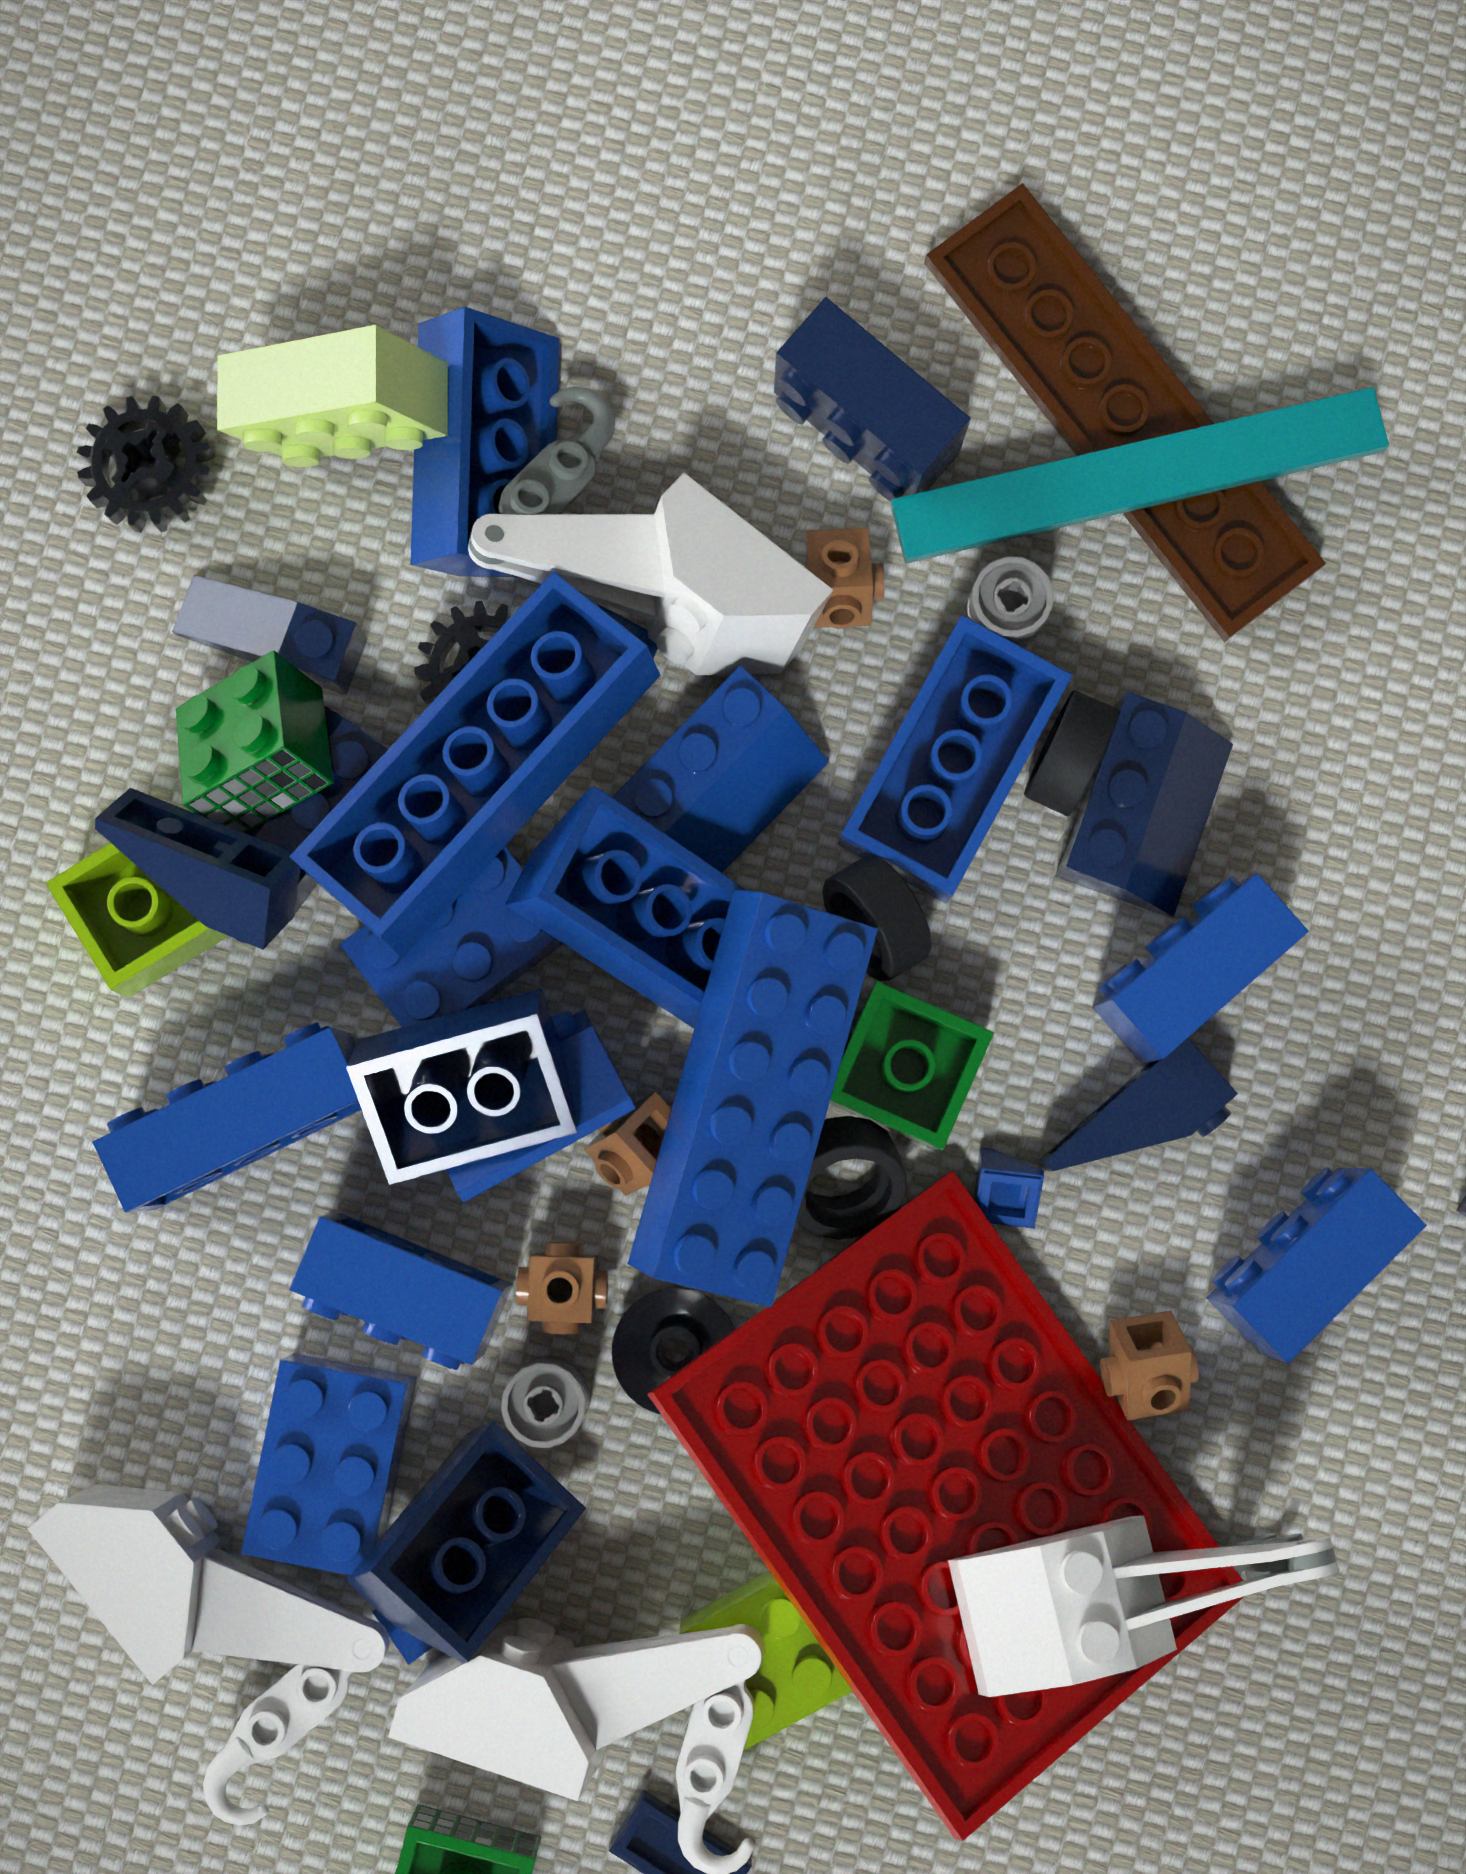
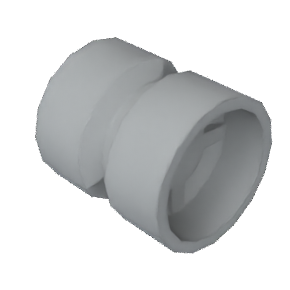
[964,557,1054,649]
[501,1355,590,1448]

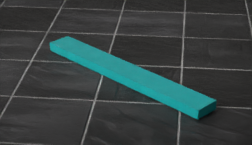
[890,387,1389,564]

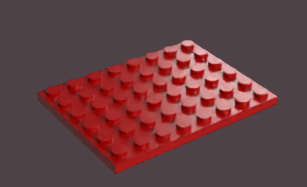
[647,1170,1244,1841]

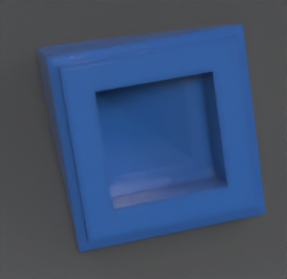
[974,1147,1044,1229]

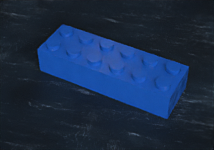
[289,571,661,958]
[627,890,878,1307]

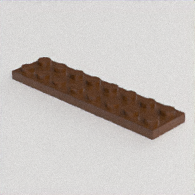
[924,183,1326,643]

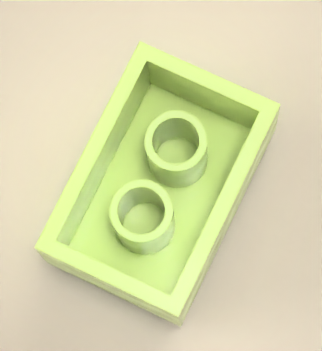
[217,325,448,467]

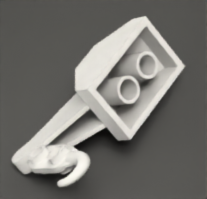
[28,1484,390,1826]
[388,1618,765,1874]

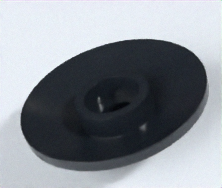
[611,1287,735,1415]

